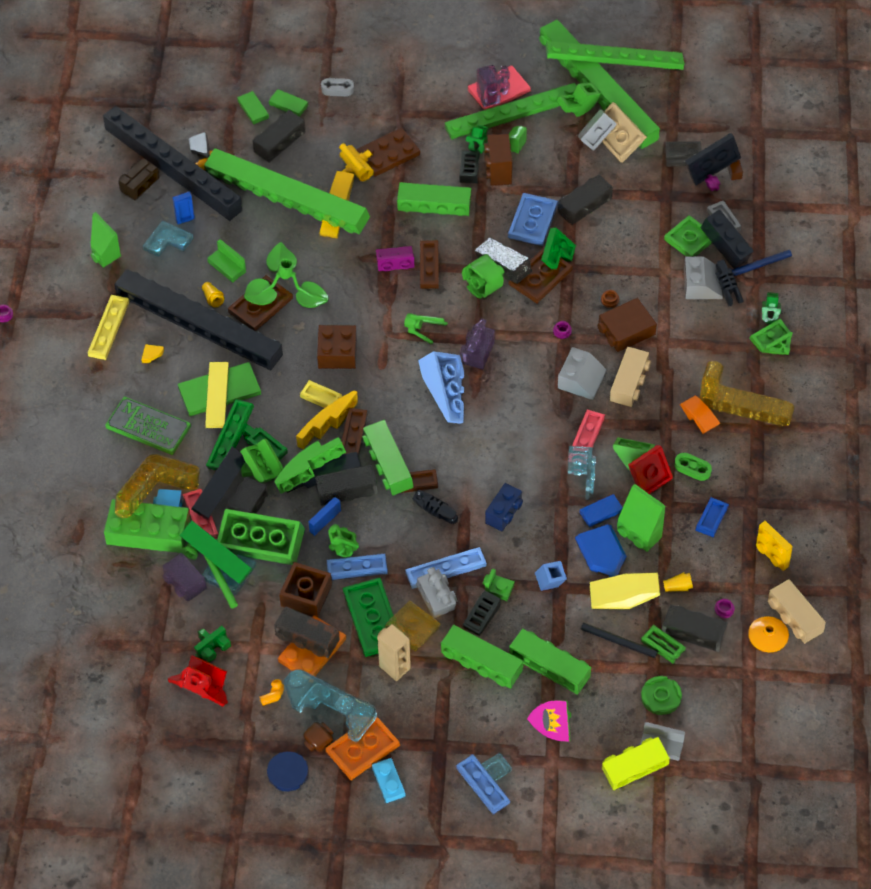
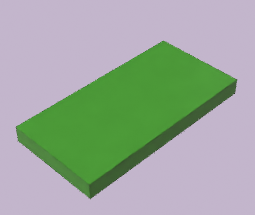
[178,362,261,417]

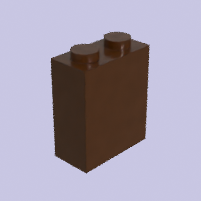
[597,297,657,352]

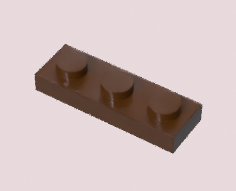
[420,240,439,289]
[342,408,368,455]

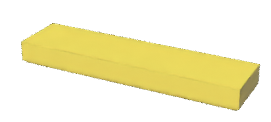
[88,295,129,360]
[205,362,229,428]

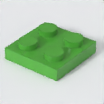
[664,215,712,257]

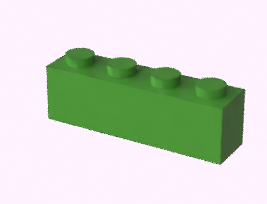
[397,182,471,216]
[362,420,414,496]
[441,625,523,689]
[509,628,591,695]

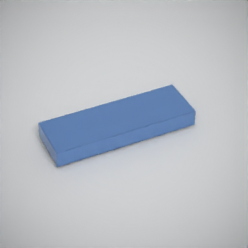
[327,554,388,580]
[456,754,510,814]

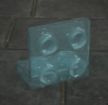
[568,446,596,500]

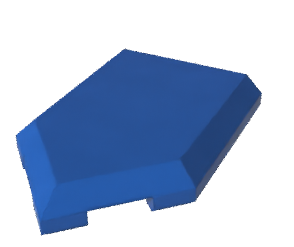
[575,524,627,577]

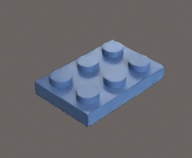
[508,193,558,246]

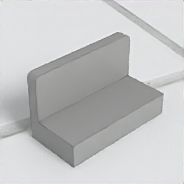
[578,109,617,151]
[640,722,685,761]

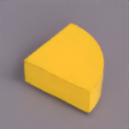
[141,344,164,363]

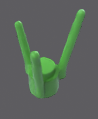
[404,313,448,344]

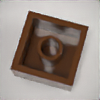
[484,134,512,186]
[317,325,357,369]
[279,562,332,617]

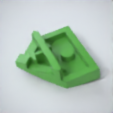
[749,318,793,355]

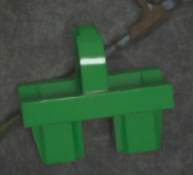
[466,125,489,154]
[762,292,781,324]
[194,626,231,663]

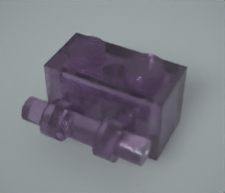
[477,65,510,107]
[460,318,495,369]

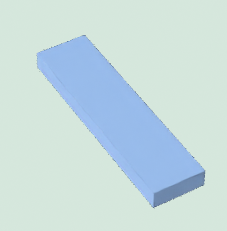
[405,547,486,589]

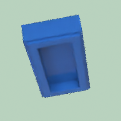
[172,192,195,224]
[580,494,623,527]
[309,497,341,536]
[695,497,729,538]

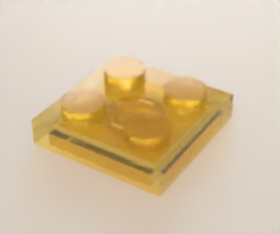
[385,600,441,652]

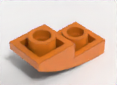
[680,395,720,434]

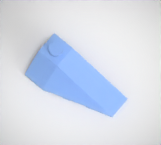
[418,351,464,424]

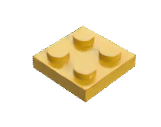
[756,521,793,571]

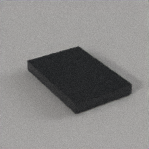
[685,133,741,186]

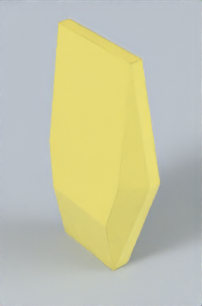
[590,573,660,609]

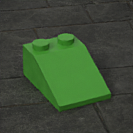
[617,484,665,552]

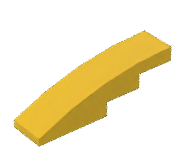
[319,171,355,238]
[296,390,358,450]

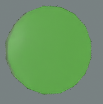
[641,676,682,715]

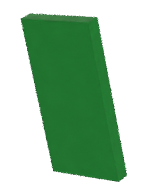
[343,578,398,657]

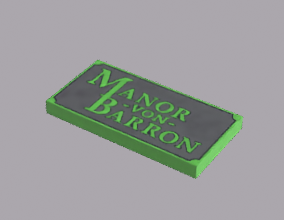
[106,397,191,455]

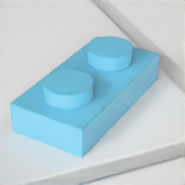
[372,758,406,803]

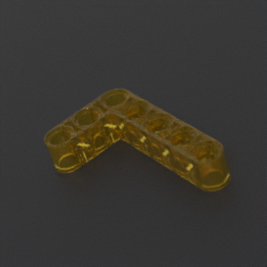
[700,361,795,426]
[115,454,200,518]

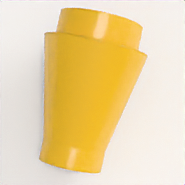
[202,282,224,307]
[663,572,693,592]

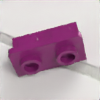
[376,246,414,271]

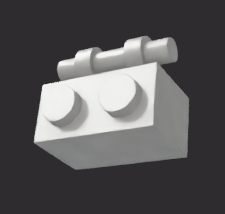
[416,567,457,619]

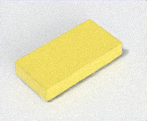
[300,380,342,408]

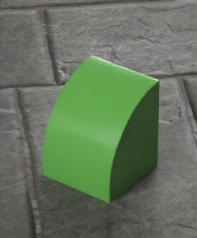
[509,126,527,153]

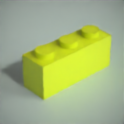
[602,737,670,791]

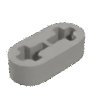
[321,78,354,96]

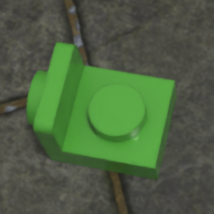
[483,569,514,601]

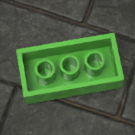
[104,499,191,553]
[217,509,305,565]

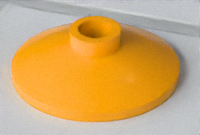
[748,616,789,652]

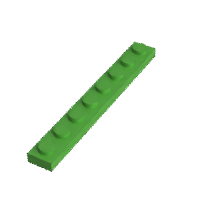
[546,41,685,70]
[445,83,577,140]

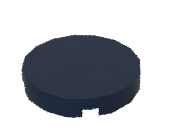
[267,751,309,792]

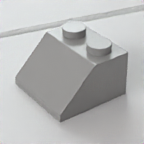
[684,257,723,299]
[558,347,607,400]

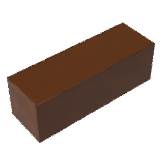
[727,160,743,181]

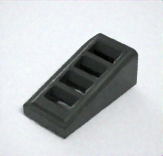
[459,150,480,183]
[463,591,501,636]

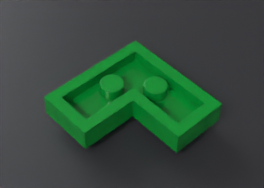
[541,228,576,269]

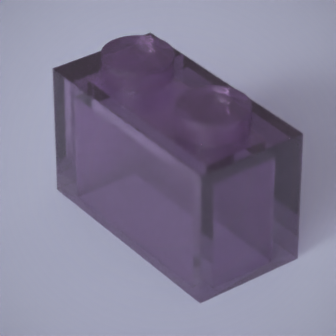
[162,553,207,602]

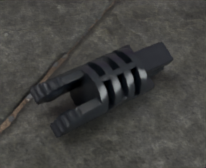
[715,260,744,307]
[412,490,458,524]

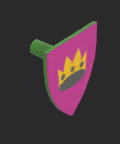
[527,700,571,741]

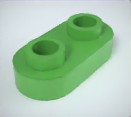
[675,453,712,481]

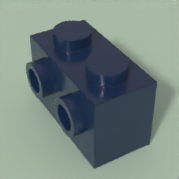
[485,483,523,532]

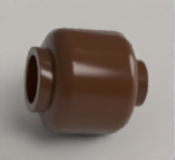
[303,721,334,752]

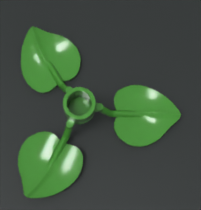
[244,242,329,308]

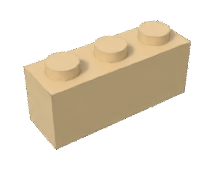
[610,346,651,407]
[768,579,826,644]
[378,624,411,681]

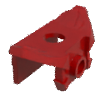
[168,655,228,707]

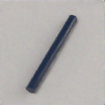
[732,250,792,276]

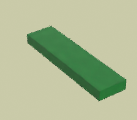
[206,399,254,470]
[179,521,253,584]

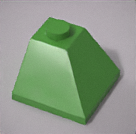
[91,212,121,267]
[613,437,655,470]

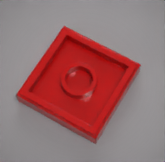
[628,445,673,494]

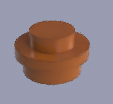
[601,290,619,308]

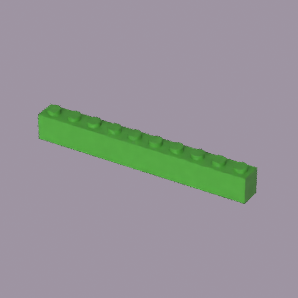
[539,20,660,149]
[204,148,370,235]

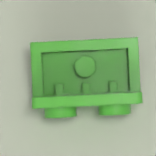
[240,439,283,484]

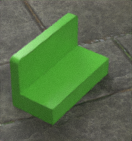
[207,239,246,282]

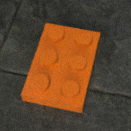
[278,615,346,682]
[326,714,400,780]

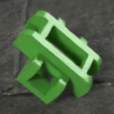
[328,524,359,558]

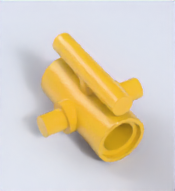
[339,143,374,182]

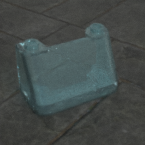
[283,669,377,743]

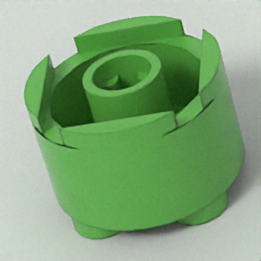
[462,254,504,299]

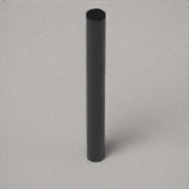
[581,622,658,658]

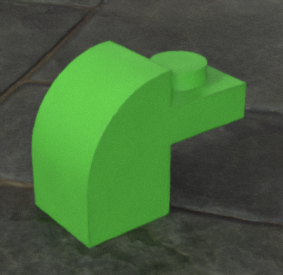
[557,83,600,117]

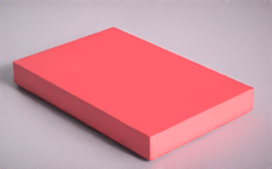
[468,65,531,110]

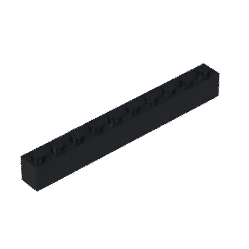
[103,106,242,221]
[114,269,283,371]

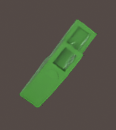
[275,437,346,494]

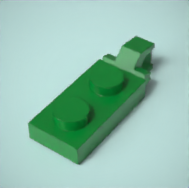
[242,424,288,460]

